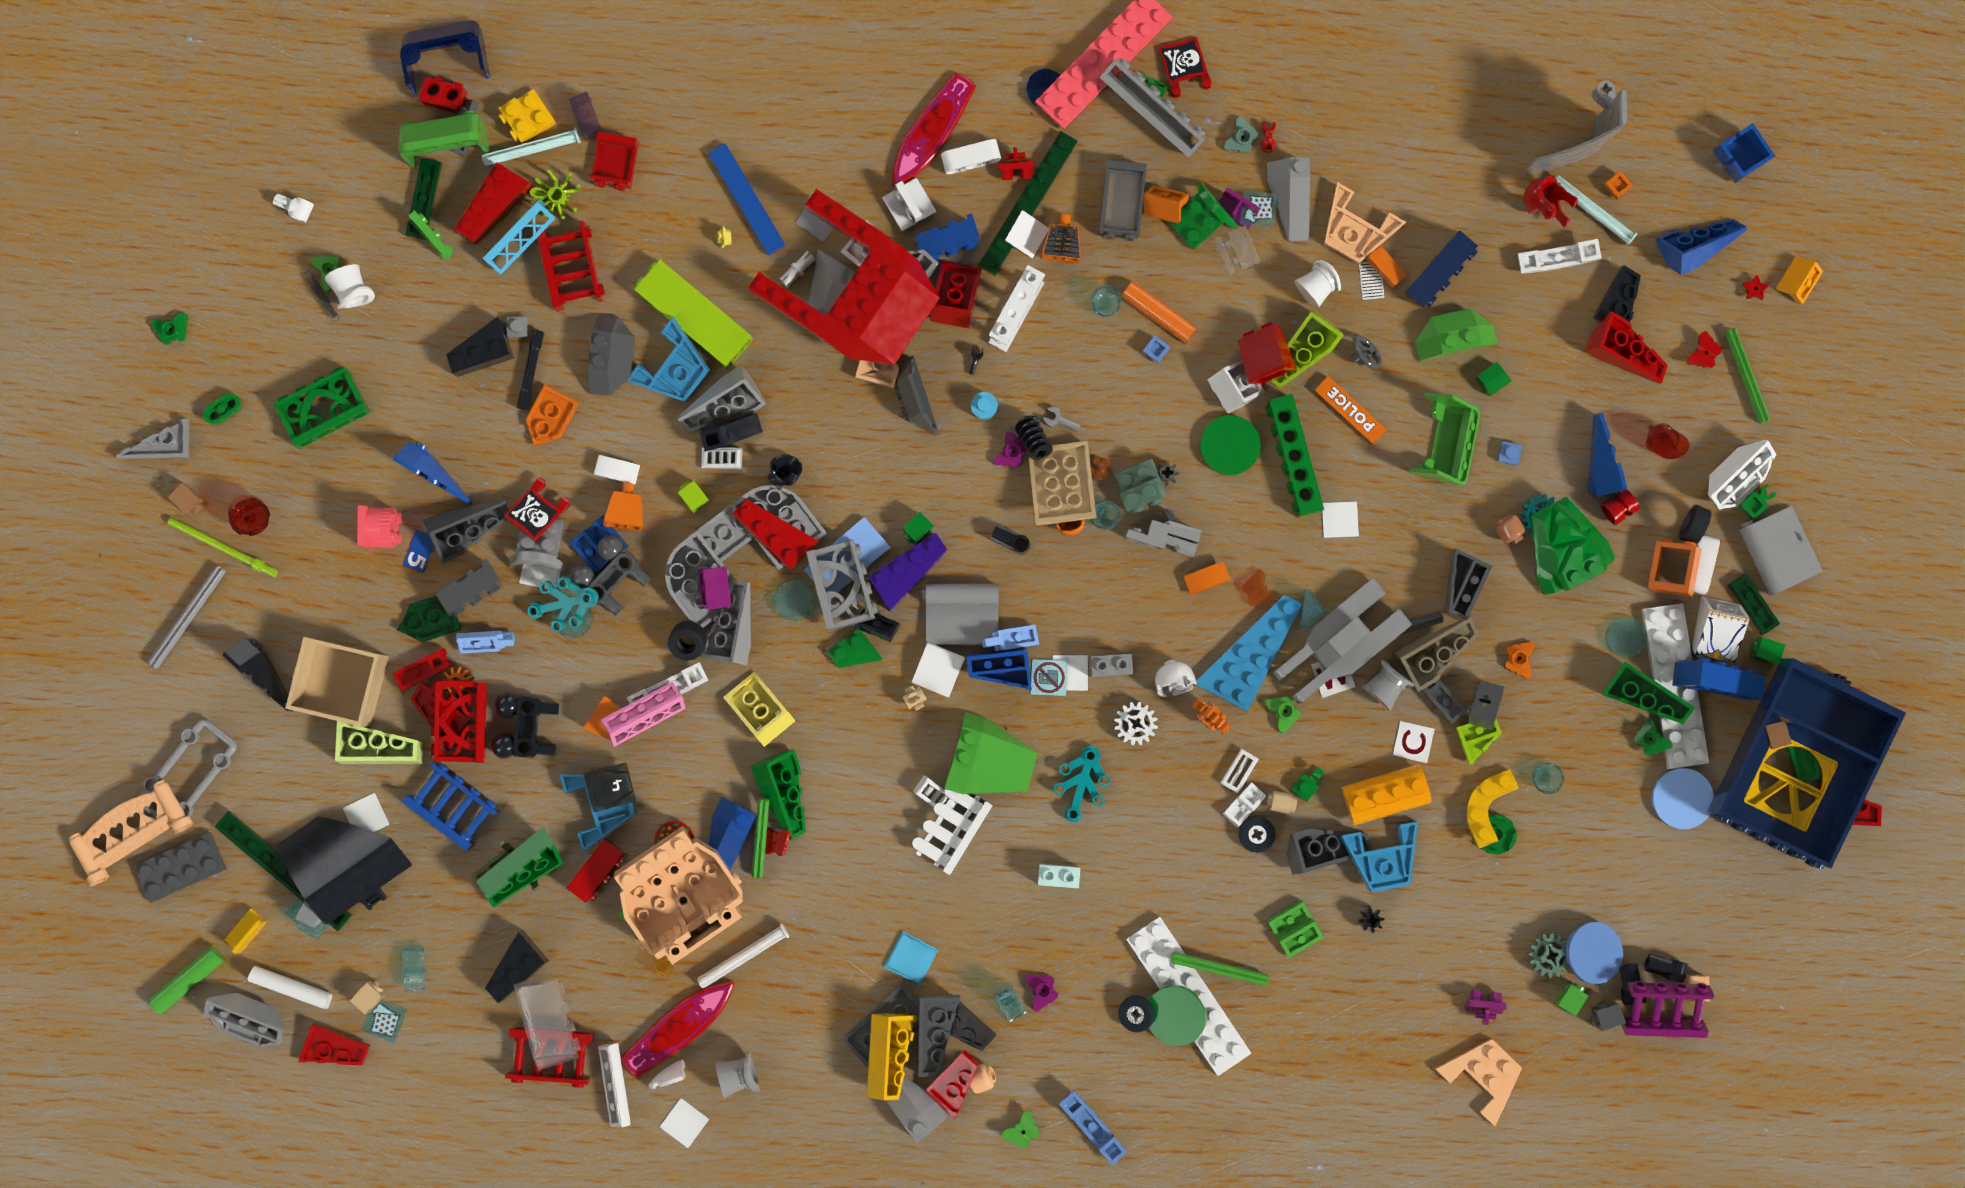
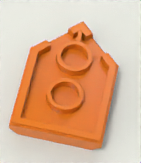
[525,384,580,446]

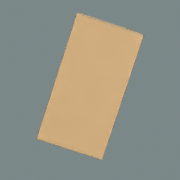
[285,637,389,727]

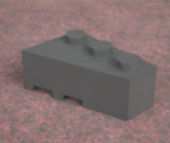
[435,559,502,617]

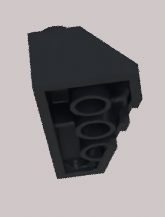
[222,638,294,712]

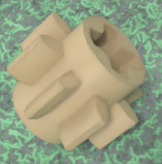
[902,685,927,711]

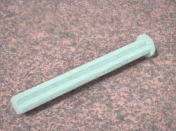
[482,127,581,166]
[1555,175,1638,246]

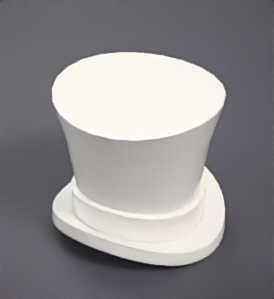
[1295,260,1341,308]
[324,264,375,309]

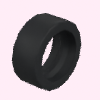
[1679,504,1712,545]

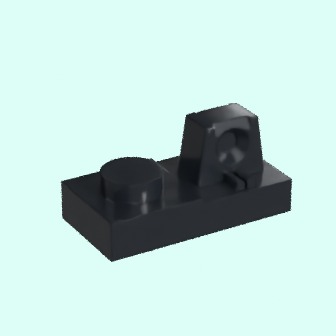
[854,609,900,642]

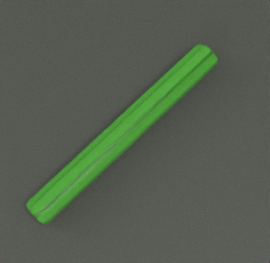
[1725,328,1770,423]
[1171,952,1269,985]

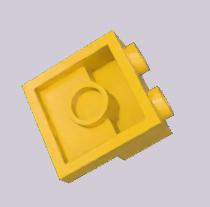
[499,89,556,144]

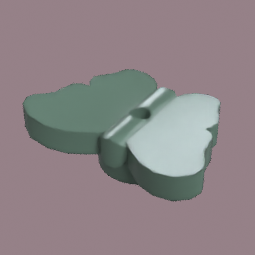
[1223,116,1258,153]

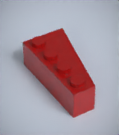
[454,162,534,245]

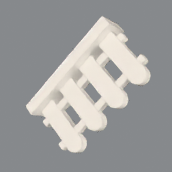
[912,789,993,875]

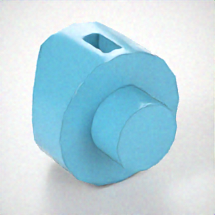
[971,392,998,421]

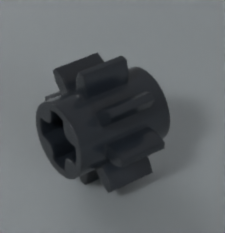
[1358,907,1385,933]

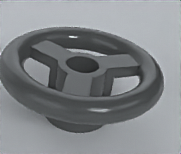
[1352,335,1382,369]

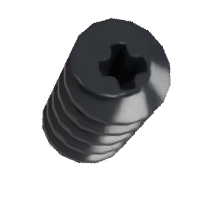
[1015,415,1053,460]

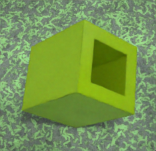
[678,480,711,514]

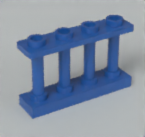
[402,762,499,851]

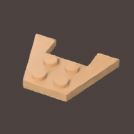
[1324,182,1406,264]
[1434,1038,1522,1126]

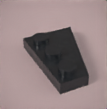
[1593,265,1641,323]
[950,993,996,1051]

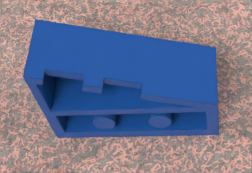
[915,213,979,261]
[966,647,1032,690]

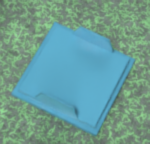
[884,931,938,986]

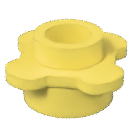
[717,226,731,248]

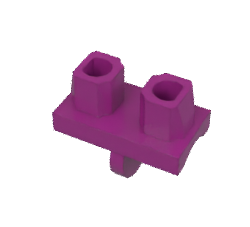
[1465,990,1506,1025]

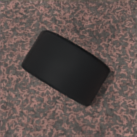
[668,621,707,661]

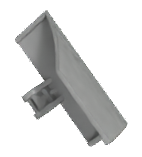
[1524,80,1627,174]

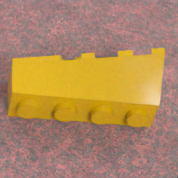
[867,1013,918,1101]

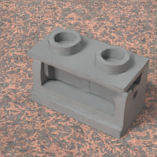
[1090,654,1133,678]

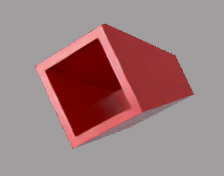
[1238,322,1297,385]

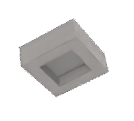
[507,317,528,338]

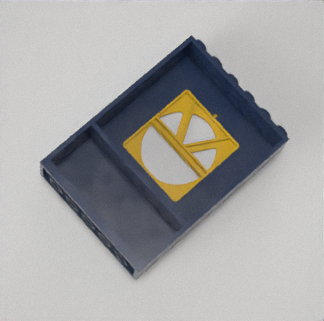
[1707,658,1906,870]

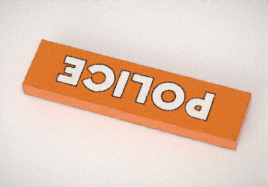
[1314,376,1387,445]

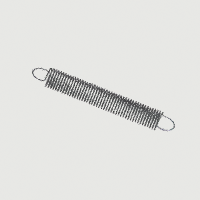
[304,271,339,322]

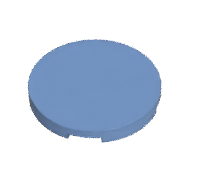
[1565,922,1623,984]

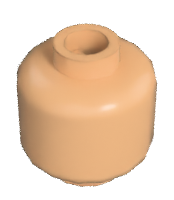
[968,1064,996,1094]

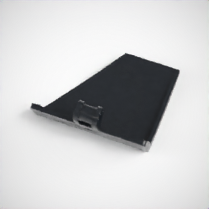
[276,816,412,924]

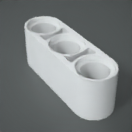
[941,139,1001,174]
[1684,535,1720,595]

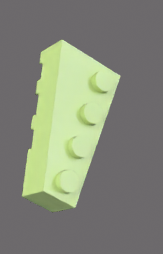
[335,721,423,764]

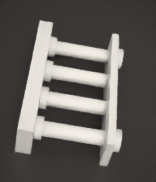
[988,265,1045,353]

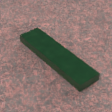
[405,158,442,240]

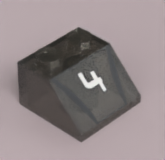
[583,762,637,813]

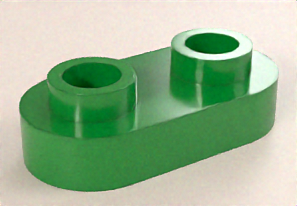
[203,393,242,425]

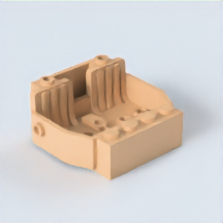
[614,826,743,965]

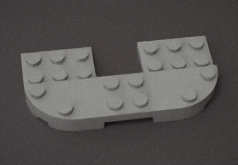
[665,485,827,628]

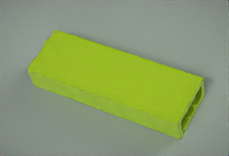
[634,259,753,370]

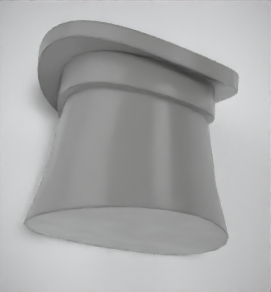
[1361,659,1414,711]
[715,1051,760,1098]

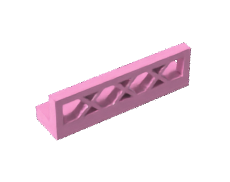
[601,681,686,747]

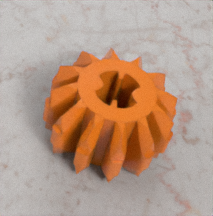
[443,666,475,699]

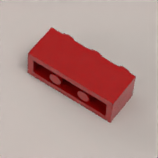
[566,838,626,903]

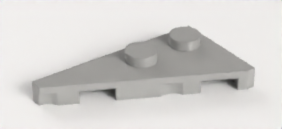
[116,419,189,460]

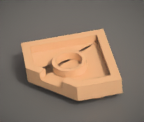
[855,360,899,389]

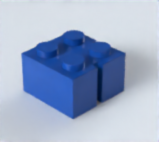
[1713,123,1775,183]

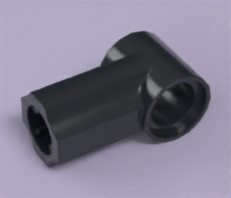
[990,524,1030,555]
[1644,954,1689,983]
[1619,963,1646,1006]

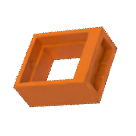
[1648,539,1702,597]

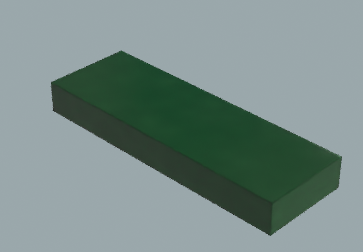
[1728,574,1780,635]

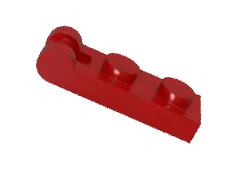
[393,648,454,691]

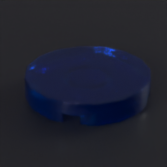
[1026,68,1060,108]

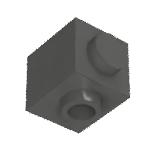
[1591,1001,1626,1031]

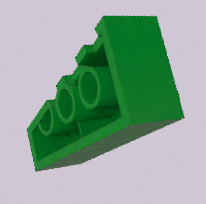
[1602,661,1695,725]
[476,827,563,908]

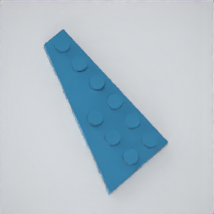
[1193,595,1302,712]

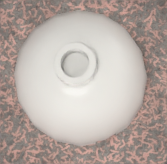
[1155,660,1197,697]

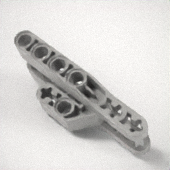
[1273,578,1412,704]

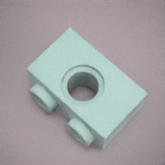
[1038,864,1080,888]

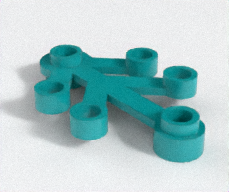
[527,576,599,632]
[1053,746,1111,822]

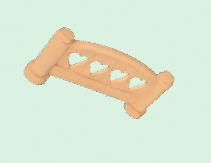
[69,780,194,887]

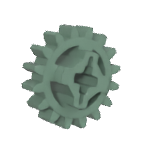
[1527,933,1570,978]

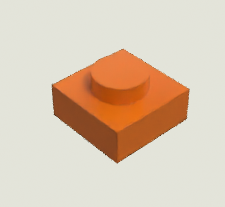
[1604,171,1633,200]

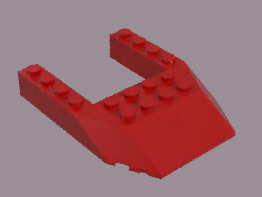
[748,189,940,365]

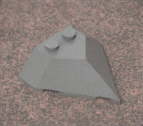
[808,249,856,338]

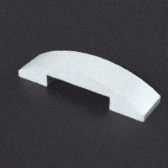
[1517,239,1602,274]
[627,662,709,704]

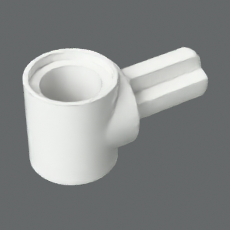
[273,194,314,223]

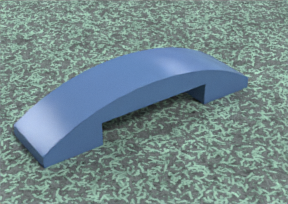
[1058,1090,1127,1165]

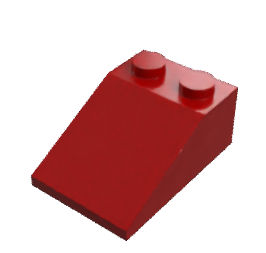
[930,261,982,329]

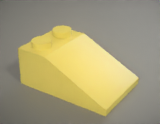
[723,672,795,747]

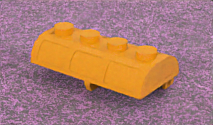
[1341,764,1431,826]

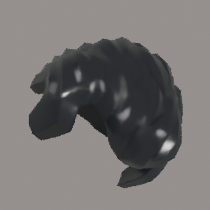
[768,454,803,486]

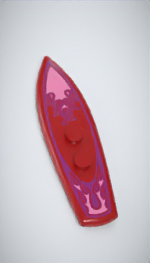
[892,73,976,187]
[621,982,734,1078]

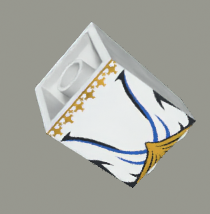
[1691,596,1750,663]

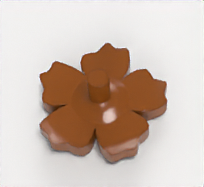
[1091,456,1111,481]

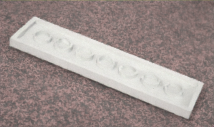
[1641,603,1709,769]
[1126,916,1251,1076]

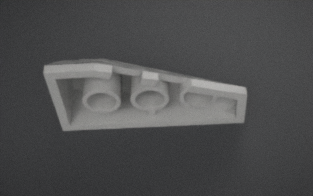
[1267,157,1310,242]
[677,365,766,432]
[701,580,751,666]
[886,1076,950,1143]

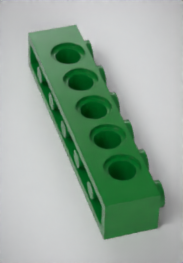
[1265,393,1324,518]

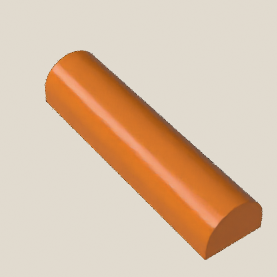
[1121,281,1197,344]

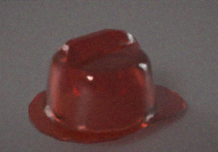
[1645,423,1690,459]

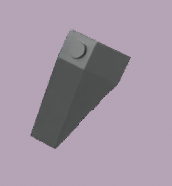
[423,499,509,564]

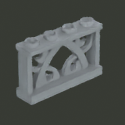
[806,539,878,632]

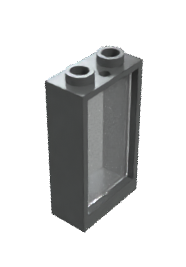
[1099,160,1147,241]

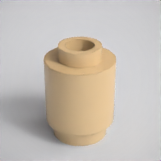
[1266,790,1297,814]

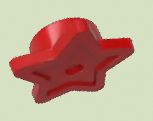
[1743,275,1769,300]

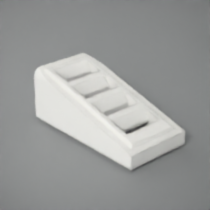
[701,447,743,469]
[913,775,957,809]

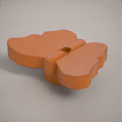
[1505,641,1535,679]

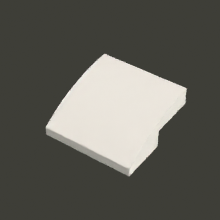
[912,642,965,698]

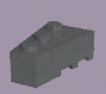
[1444,549,1492,621]

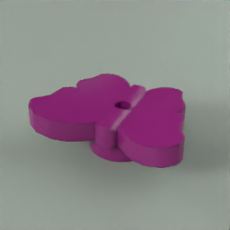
[994,431,1026,467]
[1025,974,1058,1012]

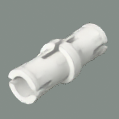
[779,251,816,288]

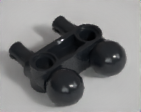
[491,692,560,759]

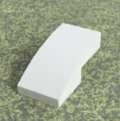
[594,455,640,485]
[1222,782,1266,828]

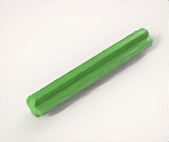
[751,798,769,878]

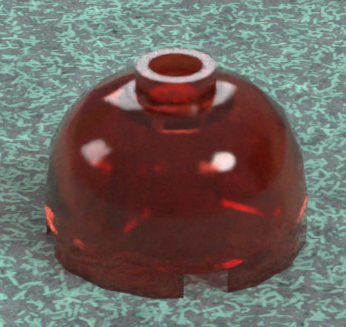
[228,495,270,536]

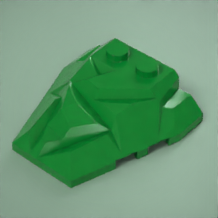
[1530,497,1615,595]

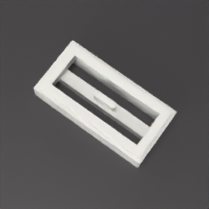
[1220,748,1258,794]

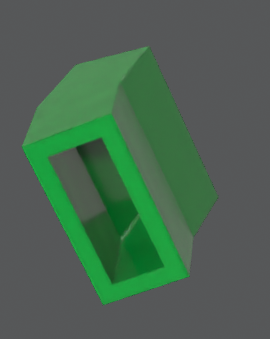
[1476,362,1512,396]

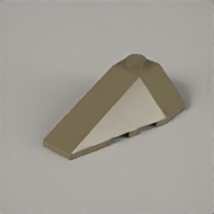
[1393,616,1479,692]

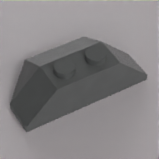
[588,315,635,396]
[895,356,939,435]

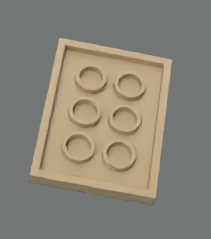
[1029,441,1096,526]

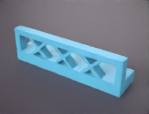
[483,199,556,275]

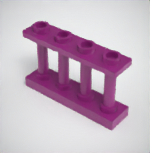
[1621,981,1714,1038]

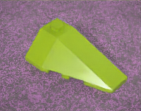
[1271,309,1344,388]

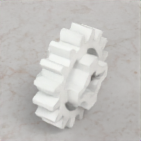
[1114,702,1158,745]

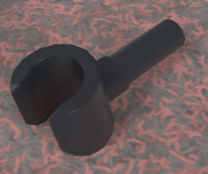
[969,346,984,375]

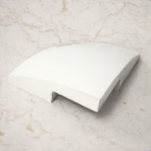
[648,1059,686,1089]

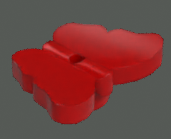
[1686,331,1722,368]
[765,827,791,856]

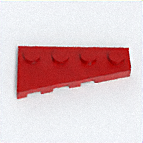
[732,499,819,570]

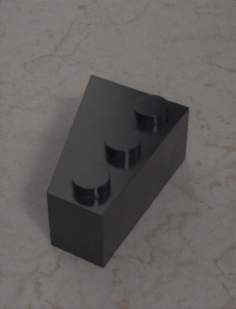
[446,316,514,377]
[485,930,549,1003]

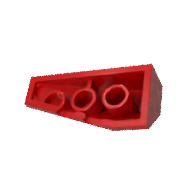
[1585,312,1668,384]

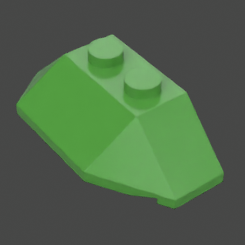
[1415,308,1497,361]

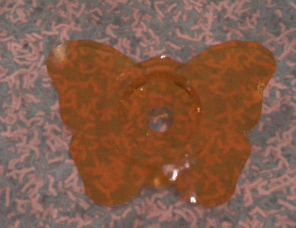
[1242,570,1276,606]

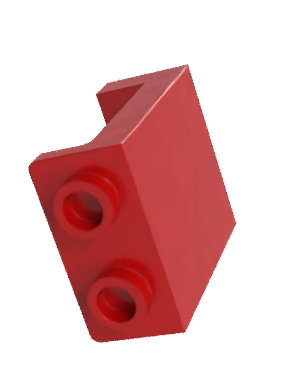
[589,132,639,191]

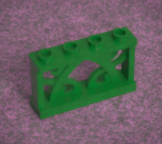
[273,367,371,449]

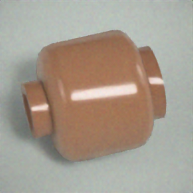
[1495,513,1526,544]

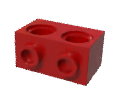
[419,76,468,114]

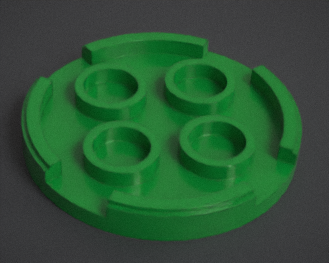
[1200,415,1261,476]
[1149,985,1207,1046]

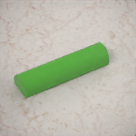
[148,945,226,1014]

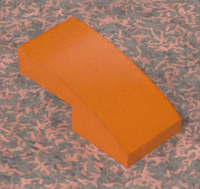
[1184,561,1231,595]

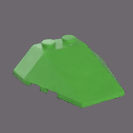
[944,712,1038,794]

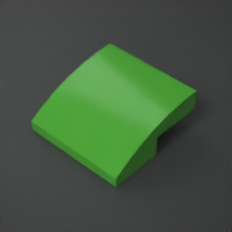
[1266,900,1324,958]

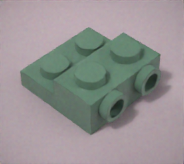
[1115,459,1167,514]

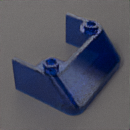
[400,20,491,93]

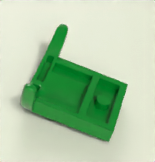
[1169,181,1238,250]

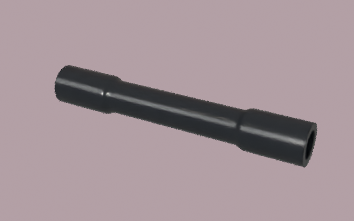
[516,330,544,411]

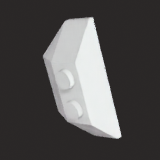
[1708,440,1776,509]

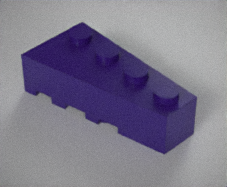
[868,533,947,612]

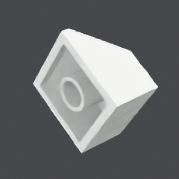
[1207,359,1265,414]

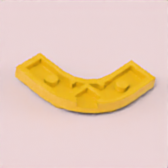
[1467,769,1519,848]

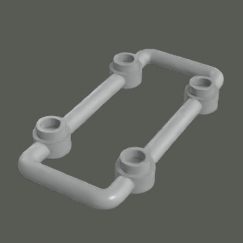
[139,719,237,819]

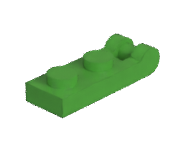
[407,210,453,260]

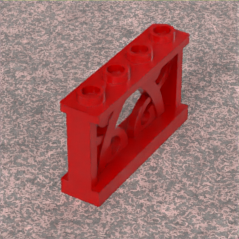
[430,679,487,763]

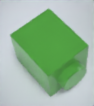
[1554,982,1588,1017]

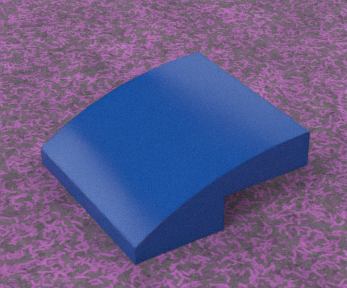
[570,516,629,574]

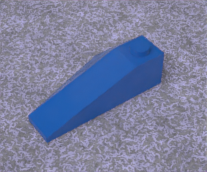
[1656,219,1747,275]
[1587,413,1627,498]
[392,441,473,505]
[709,797,757,870]

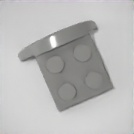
[508,519,568,574]

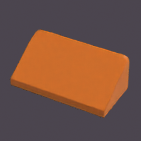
[1366,246,1407,288]

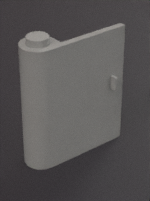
[1739,506,1823,596]
[922,584,999,645]

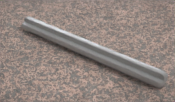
[148,565,226,669]

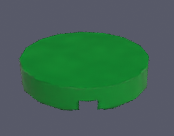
[1481,814,1517,855]

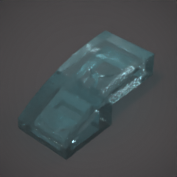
[402,945,426,991]

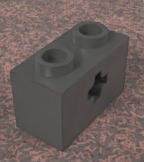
[1466,680,1504,730]

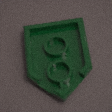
[397,596,461,643]

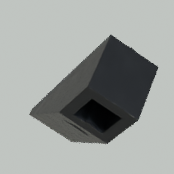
[699,413,762,452]

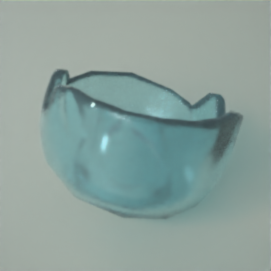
[1090,285,1122,318]
[1090,500,1121,531]
[1532,762,1564,794]

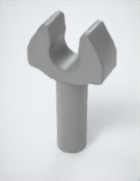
[1043,407,1081,432]

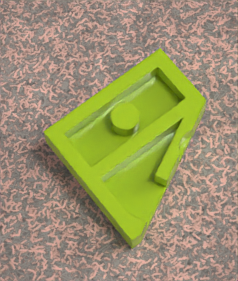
[1456,718,1502,765]

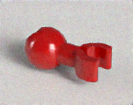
[1260,121,1276,153]

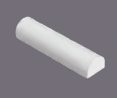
[247,966,332,1009]
[598,1043,631,1127]

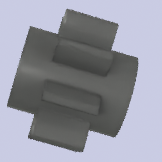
[1157,461,1180,487]

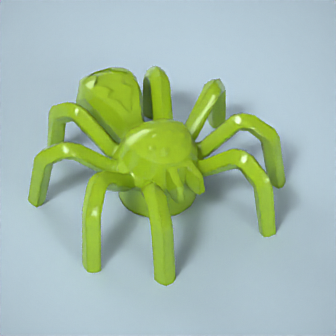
[529,170,581,220]

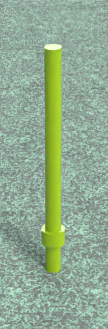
[167,517,278,578]

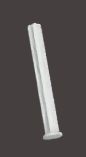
[697,923,790,988]

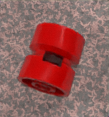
[1600,489,1640,526]

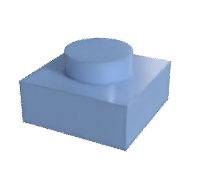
[1142,335,1171,364]
[1497,441,1522,466]

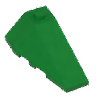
[750,749,806,840]

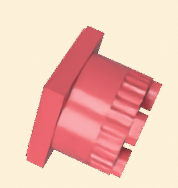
[357,506,402,550]

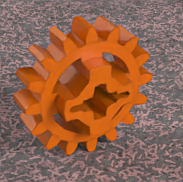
[1191,699,1231,735]

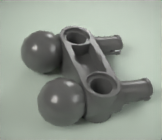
[569,535,651,616]

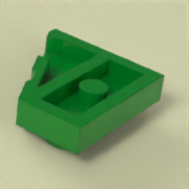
[827,629,882,668]

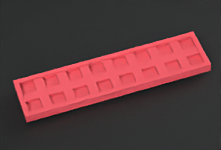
[1035,0,1173,130]

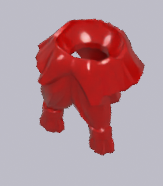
[1523,176,1578,228]

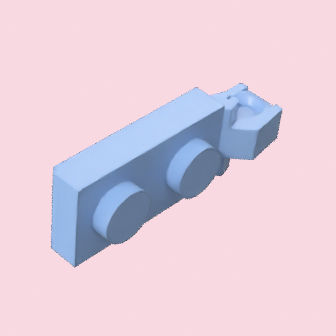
[982,625,1039,651]
[456,631,515,654]

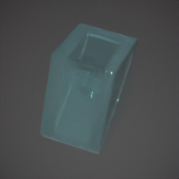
[1298,589,1327,631]
[994,985,1027,1022]

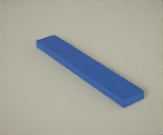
[708,143,786,256]

